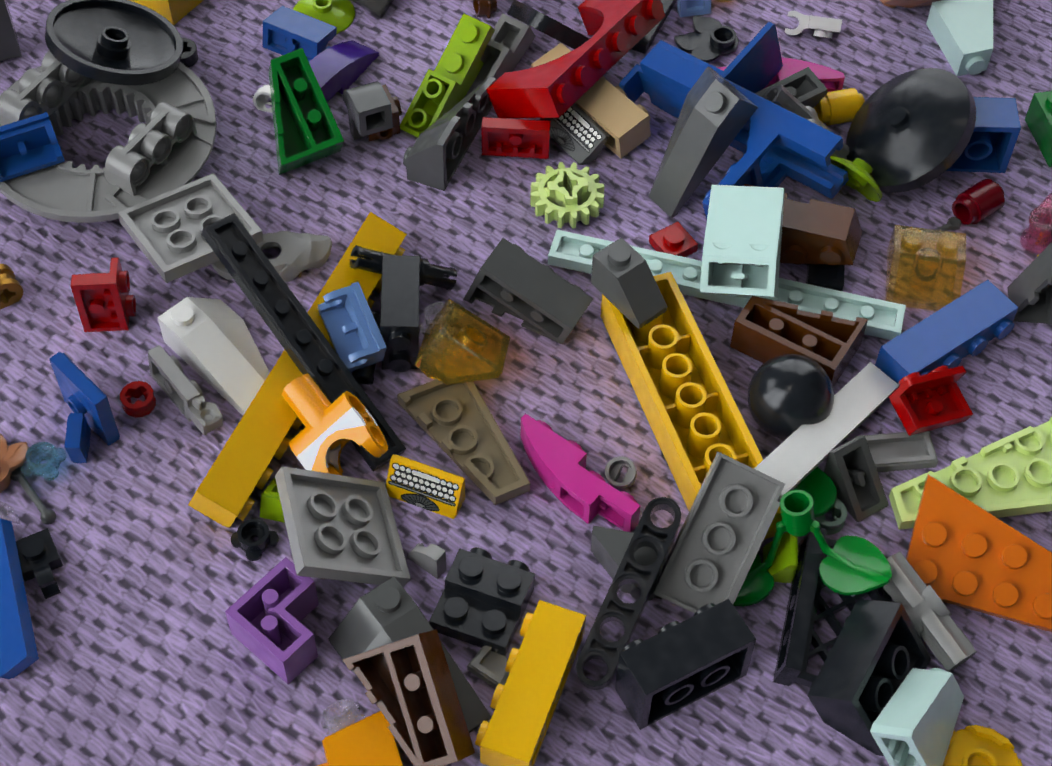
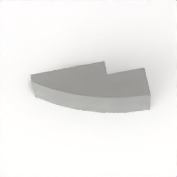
[464,13,536,98]

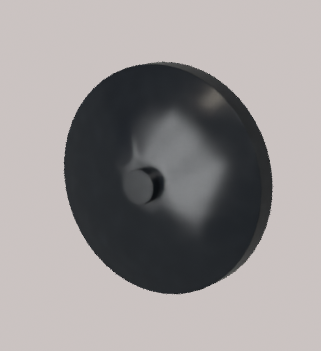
[45,0,183,85]
[846,68,976,193]

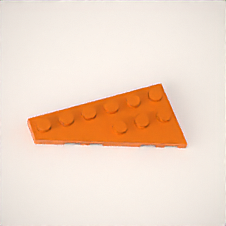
[906,474,1052,632]

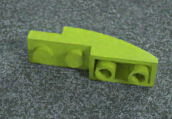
[400,13,495,138]

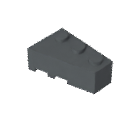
[1007,242,1052,324]

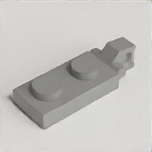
[148,345,223,435]

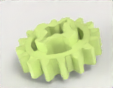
[530,162,605,229]

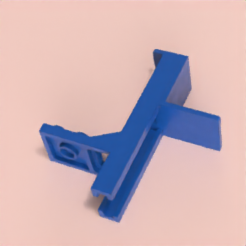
[619,22,849,219]

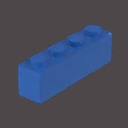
[875,279,1019,386]

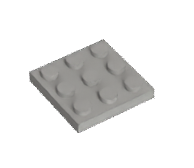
[118,173,264,283]
[275,466,411,587]

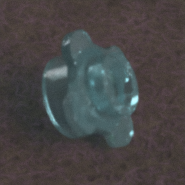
[21,442,66,481]

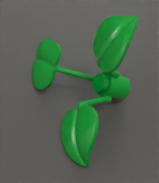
[733,466,892,606]

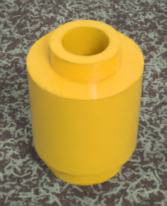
[813,88,865,126]

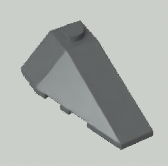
[648,66,758,218]
[403,77,496,191]
[328,576,491,733]

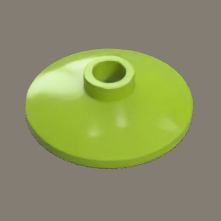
[293,0,355,34]
[830,156,883,202]

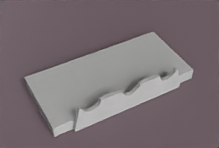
[652,452,785,613]

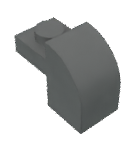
[343,81,393,140]

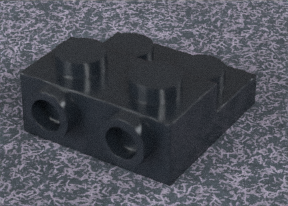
[429,547,535,656]

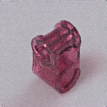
[1020,193,1052,254]

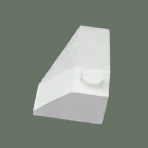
[157,297,270,415]

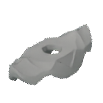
[211,231,332,282]

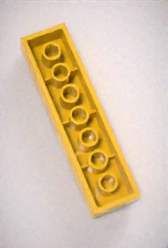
[600,272,782,540]

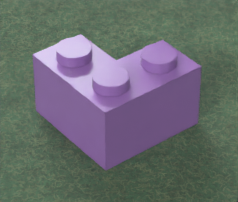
[225,557,319,684]

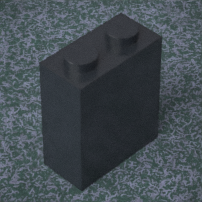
[380,255,420,372]

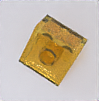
[885,225,966,311]
[415,299,510,385]

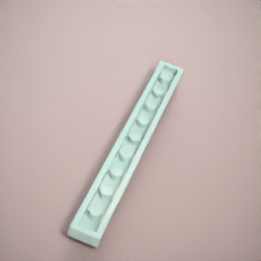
[548,229,906,340]

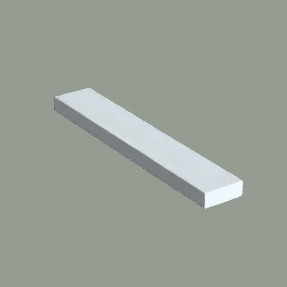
[754,362,899,502]

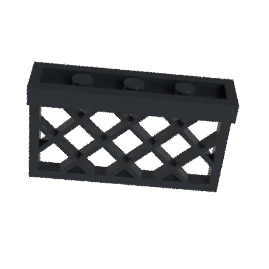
[773,528,892,687]

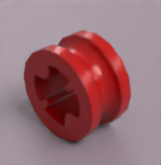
[120,381,156,418]

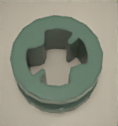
[815,499,847,535]

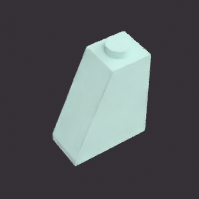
[926,0,993,76]
[870,668,964,766]

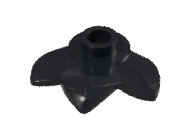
[674,16,739,62]

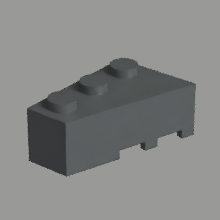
[463,238,593,344]

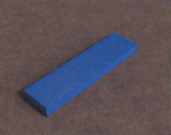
[0,518,39,679]

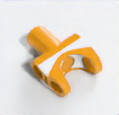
[281,374,388,476]

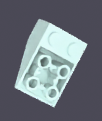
[700,185,785,297]

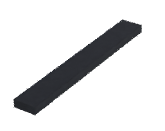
[202,213,406,471]

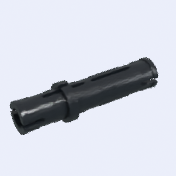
[350,245,457,290]

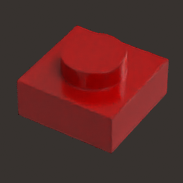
[649,222,698,257]

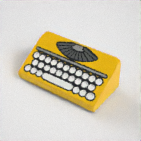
[386,454,466,519]

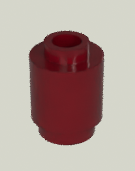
[952,179,1005,225]

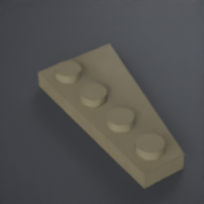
[397,368,530,505]

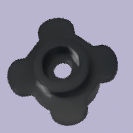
[231,518,279,561]

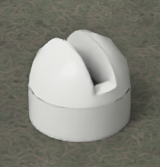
[253,85,273,113]

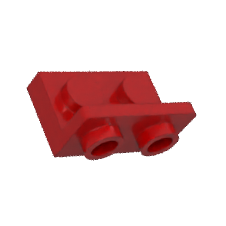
[481,117,551,159]
[70,257,136,332]

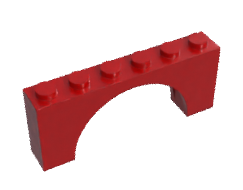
[486,0,665,118]

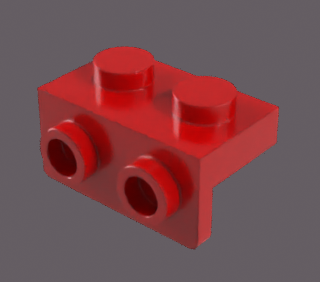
[889,365,973,436]

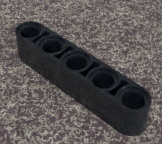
[576,497,681,690]

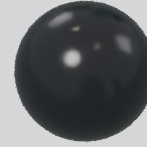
[747,354,834,439]

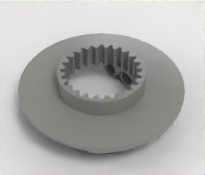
[0,50,217,223]

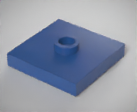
[49,352,120,446]

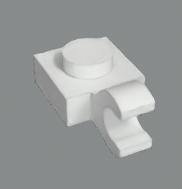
[785,11,842,38]

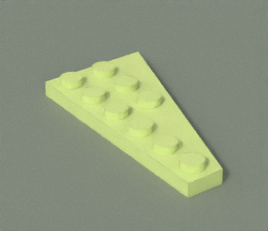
[889,417,1052,530]

